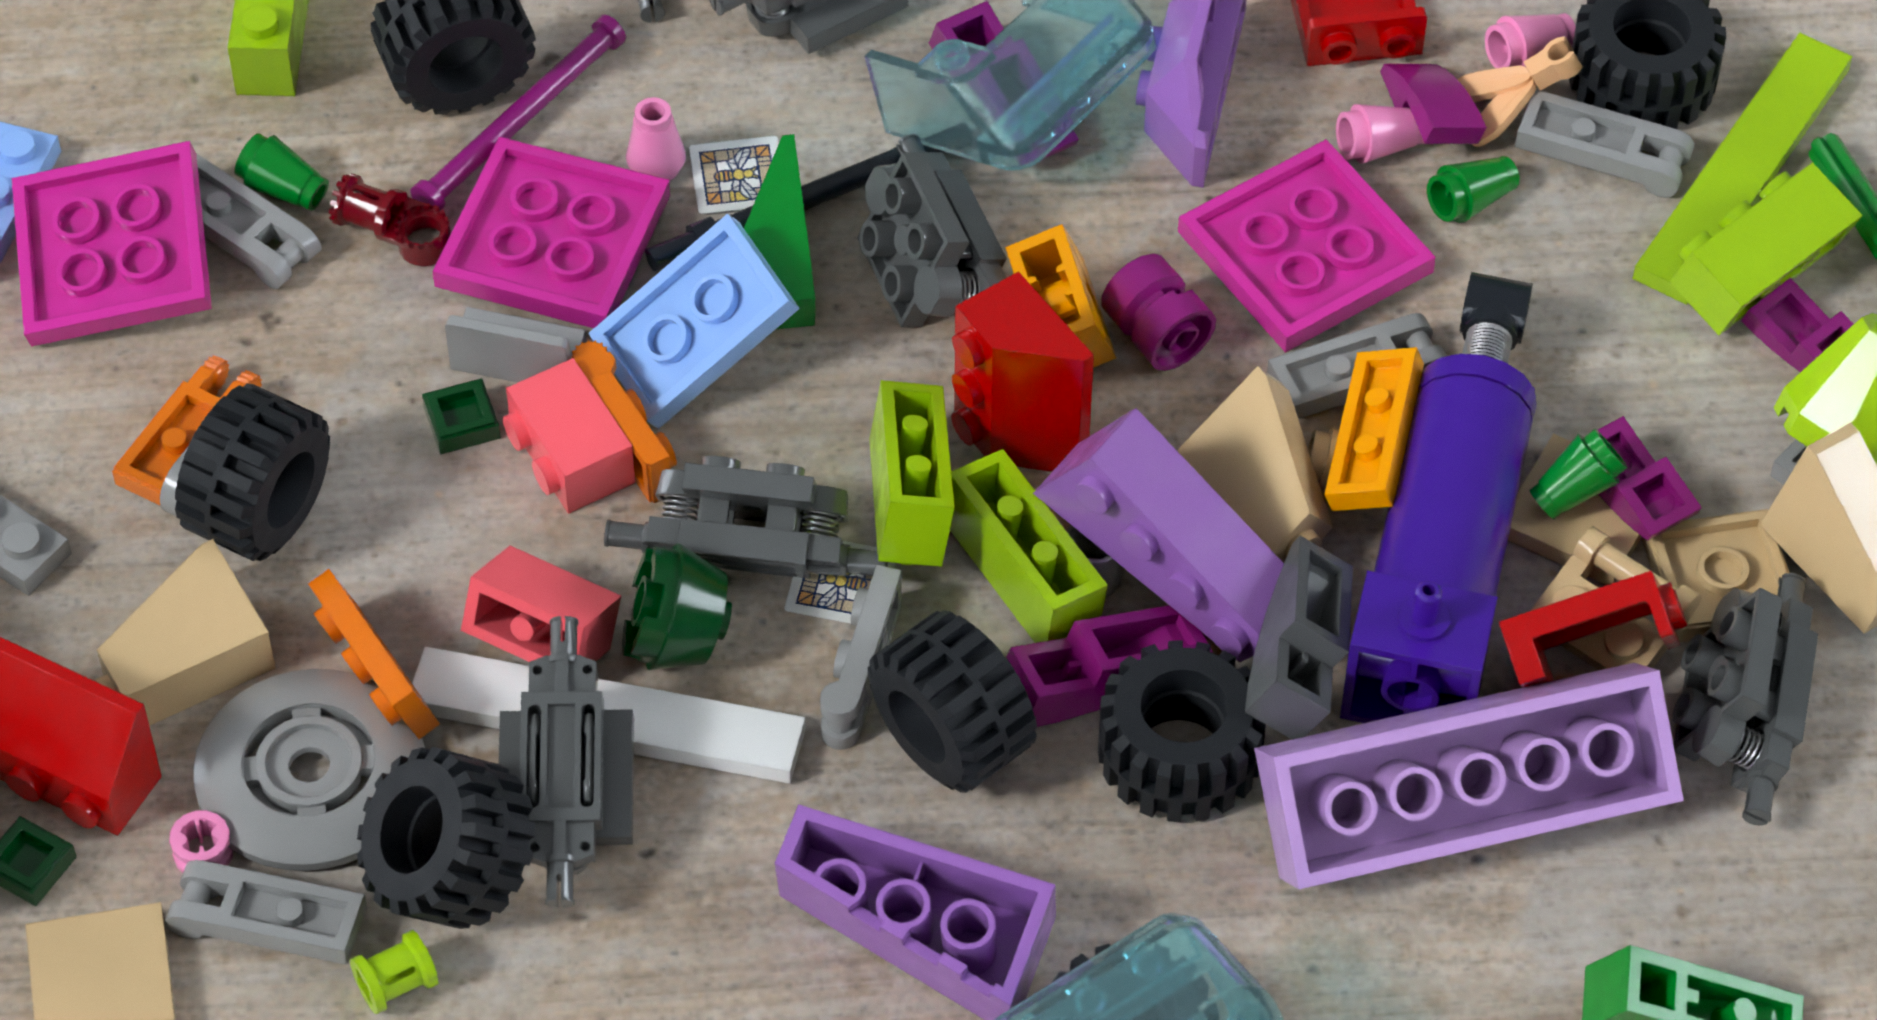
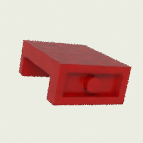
[1291,0,1427,67]
[1499,570,1688,687]

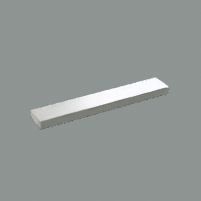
[412,646,806,784]

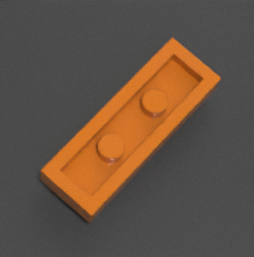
[308,569,440,739]

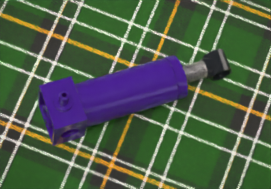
[1340,272,1537,723]

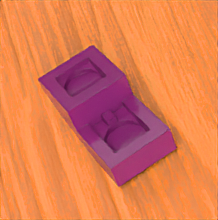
[1380,63,1487,144]
[1741,278,1854,372]
[1598,416,1702,541]

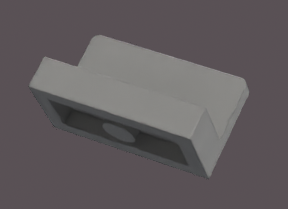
[445,307,587,383]

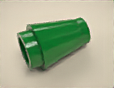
[234,133,329,211]
[1427,156,1520,223]
[1529,428,1628,520]

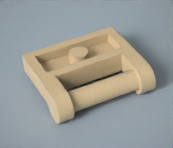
[1530,526,1701,670]

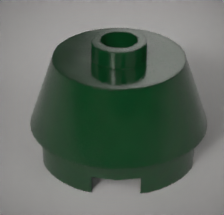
[622,543,732,670]

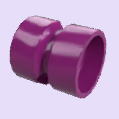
[1101,253,1216,371]

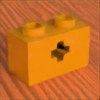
[1005,224,1117,368]

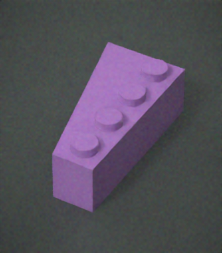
[1033,408,1284,663]
[775,804,1056,1020]

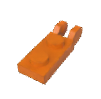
[571,340,677,503]
[112,355,262,505]

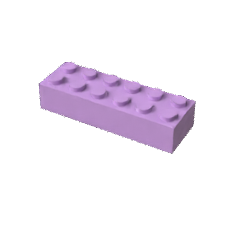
[1254,663,1684,889]

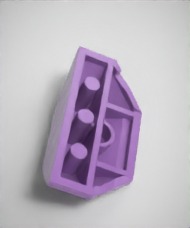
[1136,0,1247,188]

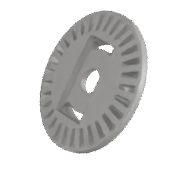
[193,669,425,871]

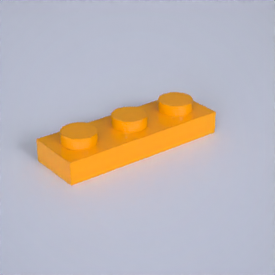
[1324,347,1424,511]

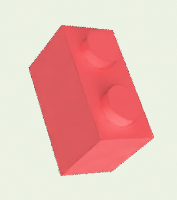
[503,358,635,514]
[461,545,621,662]

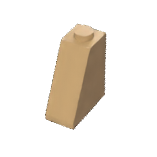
[1177,366,1333,563]
[1760,422,1877,634]
[94,539,276,726]

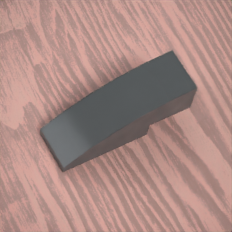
[1245,535,1353,739]

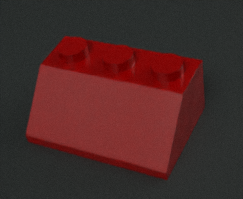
[951,271,1094,472]
[0,637,162,836]

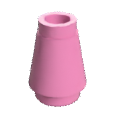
[1485,13,1576,68]
[626,97,686,181]
[1336,104,1425,164]

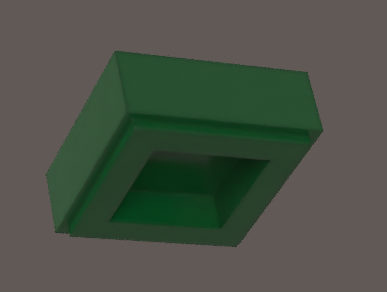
[422,378,501,455]
[0,816,77,906]

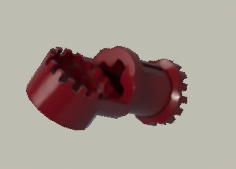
[328,173,451,267]

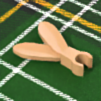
[1457,37,1583,147]

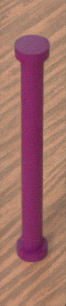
[410,15,626,211]

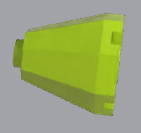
[1773,313,1877,465]

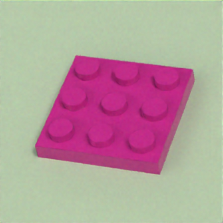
[432,137,670,328]
[1178,139,1436,353]
[12,141,212,347]

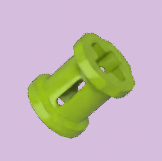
[350,930,439,1014]

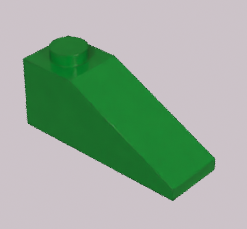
[744,134,816,330]
[1582,945,1804,1020]

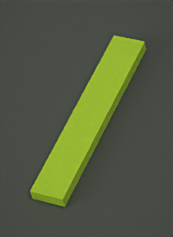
[1632,32,1853,305]

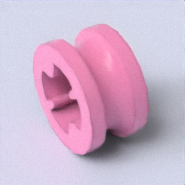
[169,810,233,873]

